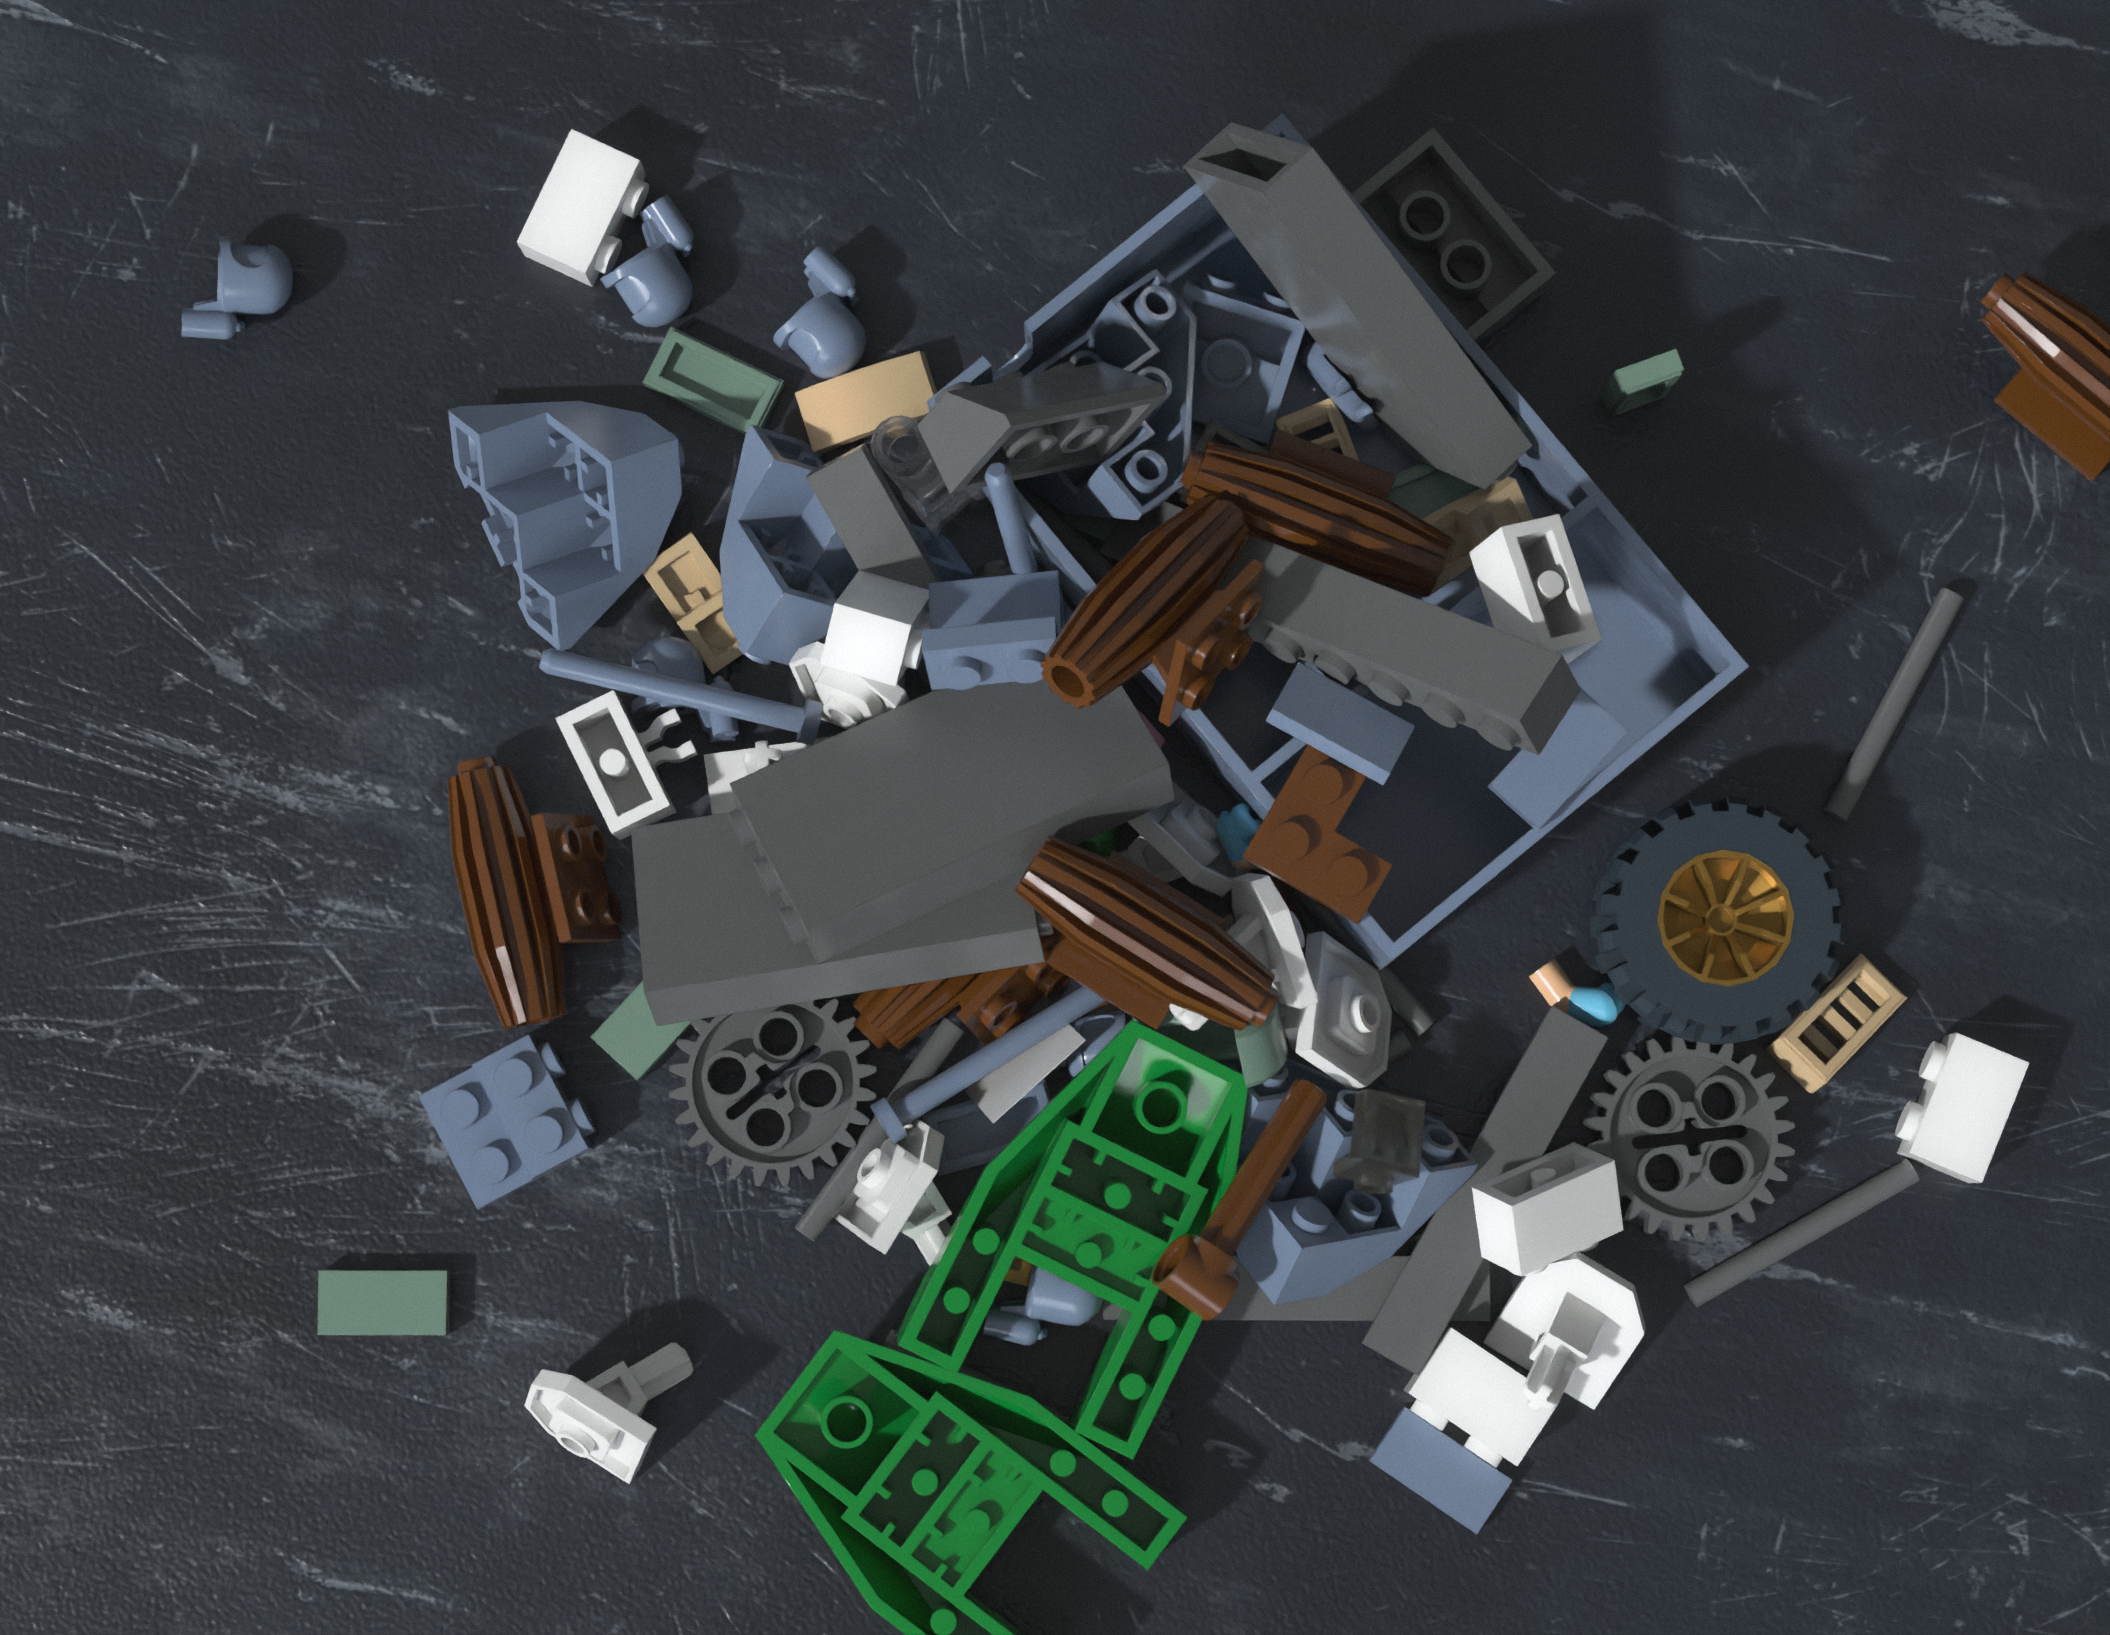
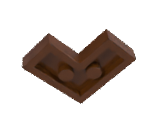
[1242,745,1393,925]

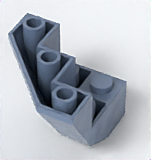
[1016,269,1197,520]
[1221,1058,1478,1305]

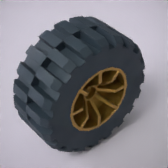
[1590,796,1847,1046]

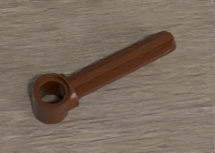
[1151,1078,1327,1321]

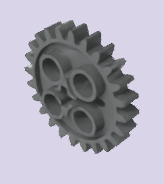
[669,998,878,1187]
[1583,1034,1795,1242]

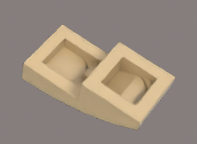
[795,351,937,453]
[1422,477,1534,597]
[643,532,743,674]

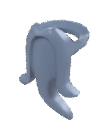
[1298,342,1380,431]

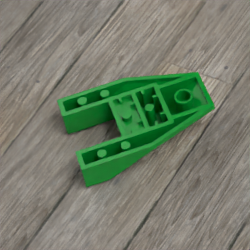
[895,1019,1248,1460]
[755,1329,1187,1635]

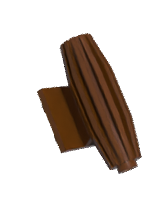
[1980,271,2110,482]
[1180,429,1451,597]
[1040,496,1265,727]
[447,756,622,1029]
[1014,835,1279,1032]
[853,927,1071,1050]

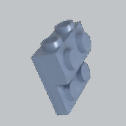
[1180,271,1306,444]
[418,1034,596,1210]

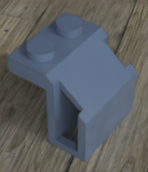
[922,570,1066,690]

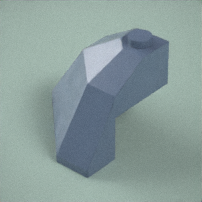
[448,401,684,651]
[719,424,973,666]

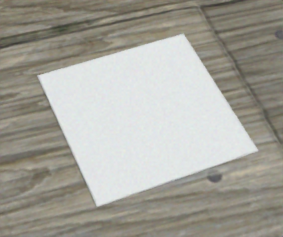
[965,1024,1086,1124]

